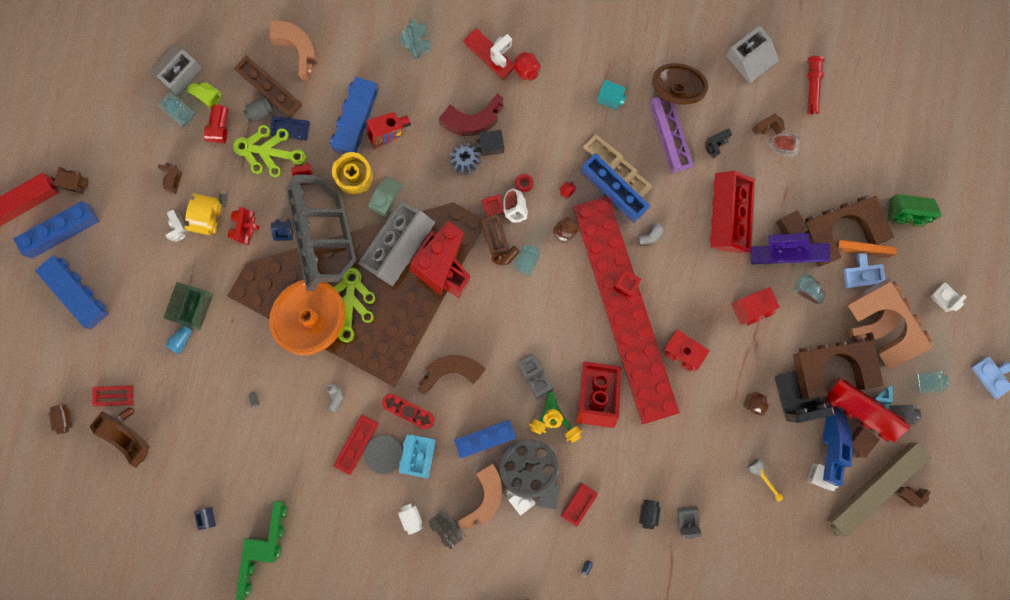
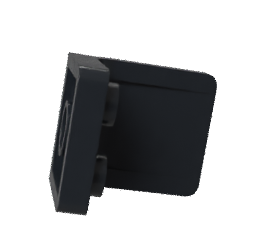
[775,371,835,423]

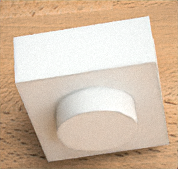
[491,34,512,68]
[503,480,536,516]

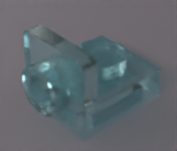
[513,244,541,276]
[918,371,950,393]

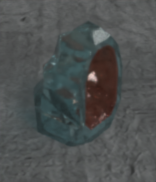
[794,273,825,304]

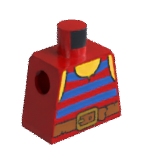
[366,112,411,149]

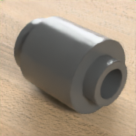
[243,98,273,123]

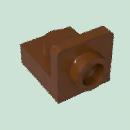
[752,113,785,135]
[158,163,182,194]
[894,486,931,508]

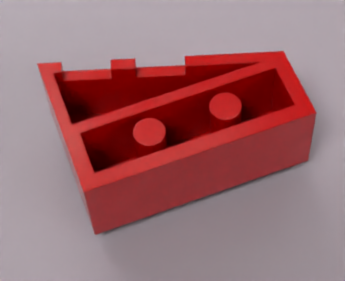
[410,221,464,295]
[410,231,471,298]

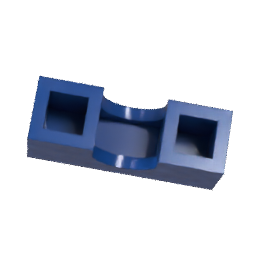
[454,420,516,459]

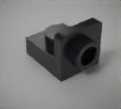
[705,128,732,159]

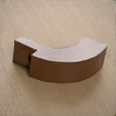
[419,355,486,395]
[90,411,150,468]

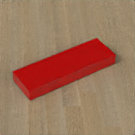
[463,28,514,80]
[333,414,379,475]

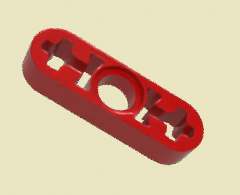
[382,394,435,429]

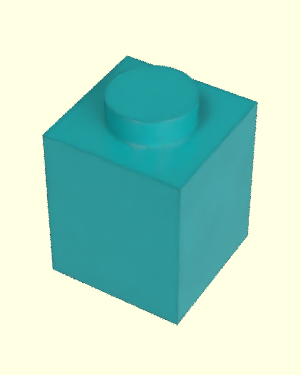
[596,79,627,110]

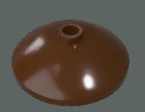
[652,63,708,105]

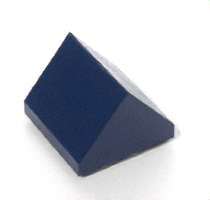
[194,507,216,530]

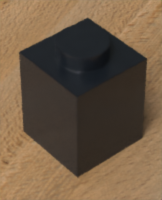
[476,130,504,156]

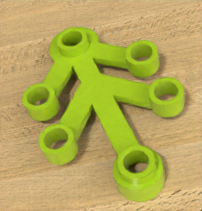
[233,125,307,178]
[334,268,376,343]

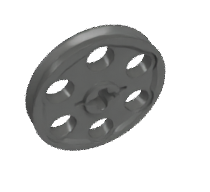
[500,439,559,498]

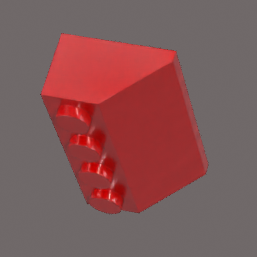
[710,171,755,253]
[825,376,911,443]

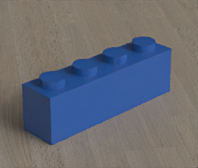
[330,76,379,154]
[580,153,650,223]
[13,201,100,259]
[35,255,109,329]

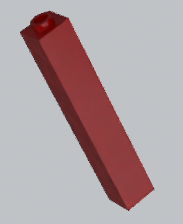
[0,172,59,226]

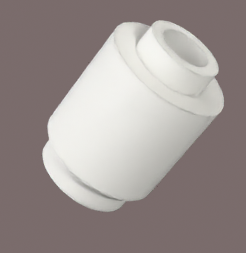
[398,503,423,535]

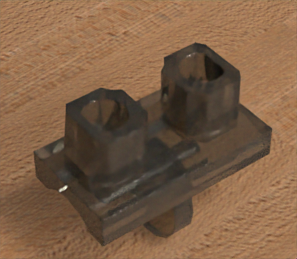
[428,508,466,549]

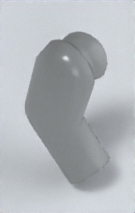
[326,383,343,413]

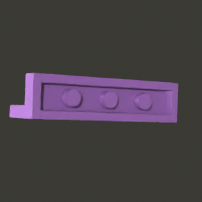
[650,96,694,174]

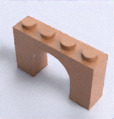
[846,278,933,370]

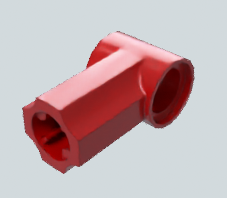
[204,104,229,144]

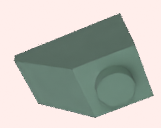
[368,177,403,218]

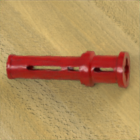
[807,56,825,114]

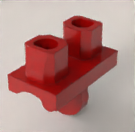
[227,207,260,245]

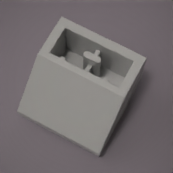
[726,26,779,84]
[149,44,203,96]

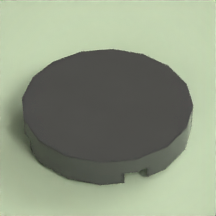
[364,435,403,474]

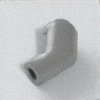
[638,223,663,245]

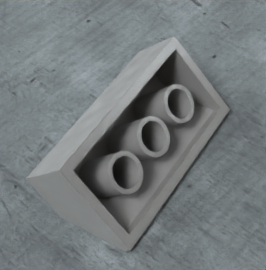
[358,201,435,286]

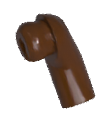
[492,246,520,265]

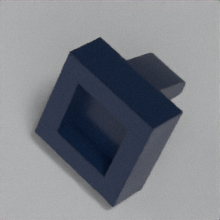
[270,219,294,241]

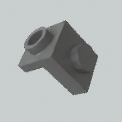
[889,405,921,425]
[677,506,702,539]

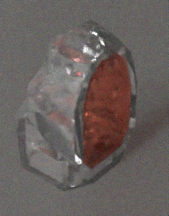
[768,133,800,158]

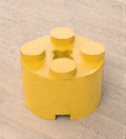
[332,152,373,195]
[185,193,222,235]

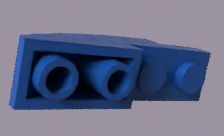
[822,405,853,486]

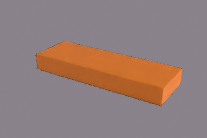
[835,240,897,257]

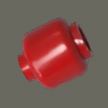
[513,52,541,81]

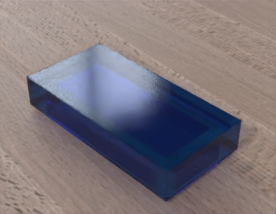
[270,116,310,141]

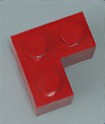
[731,287,780,325]

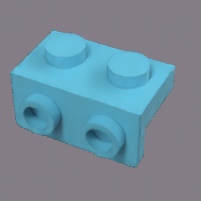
[399,434,436,478]

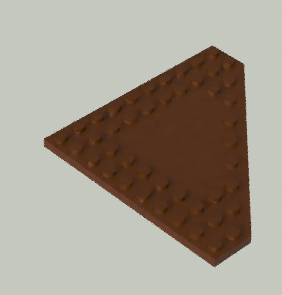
[227,202,486,387]

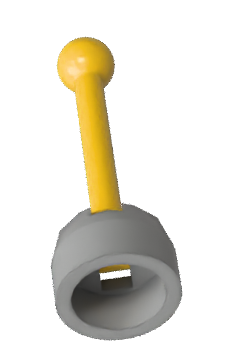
[747,458,783,501]

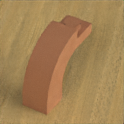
[269,20,317,81]
[846,286,903,341]
[457,463,502,529]

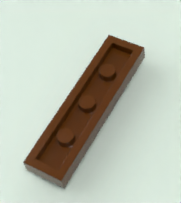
[234,55,302,118]

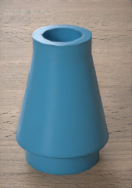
[165,325,193,354]

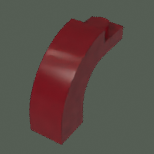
[439,93,504,136]

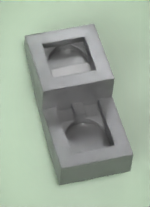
[517,354,554,399]

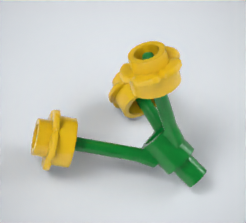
[529,392,582,443]

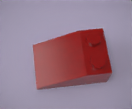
[576,361,621,428]

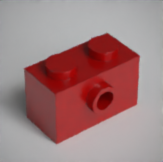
[662,329,710,372]

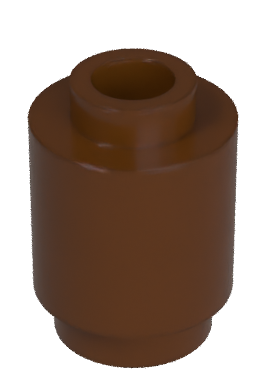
[49,404,73,434]

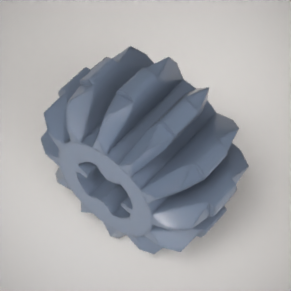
[449,142,481,175]

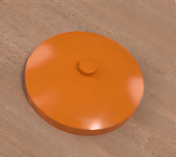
[269,280,346,355]

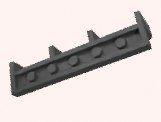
[286,175,356,291]

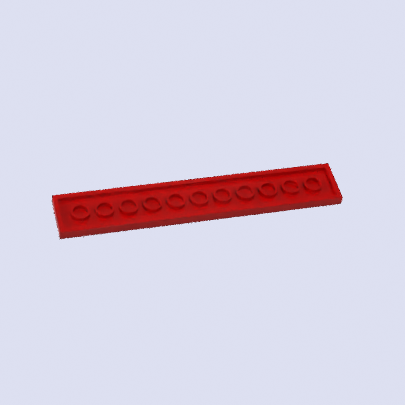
[572,196,680,425]

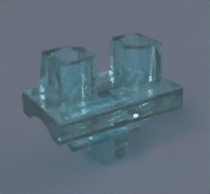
[398,19,431,59]
[157,91,196,128]

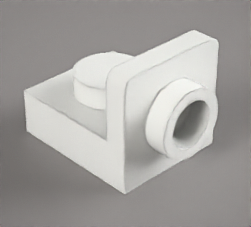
[166,209,190,242]
[930,282,966,312]

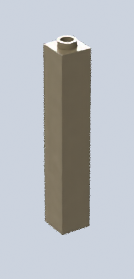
[827,443,931,538]

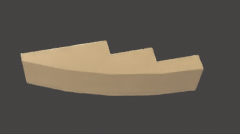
[583,134,652,198]

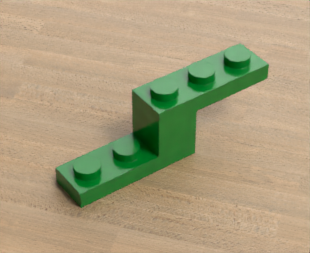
[235,500,288,600]

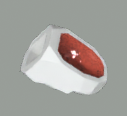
[503,188,528,222]

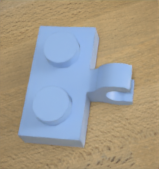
[843,253,885,288]
[971,356,1010,399]

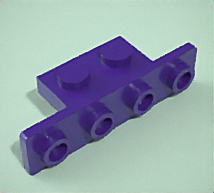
[750,233,830,264]

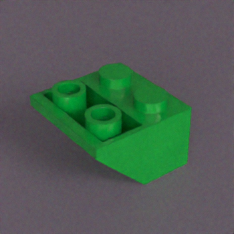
[888,194,941,227]

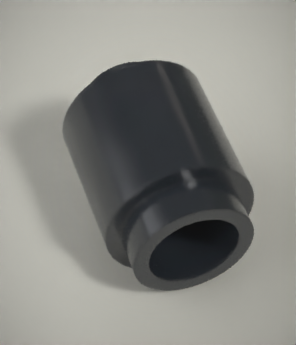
[639,499,661,529]

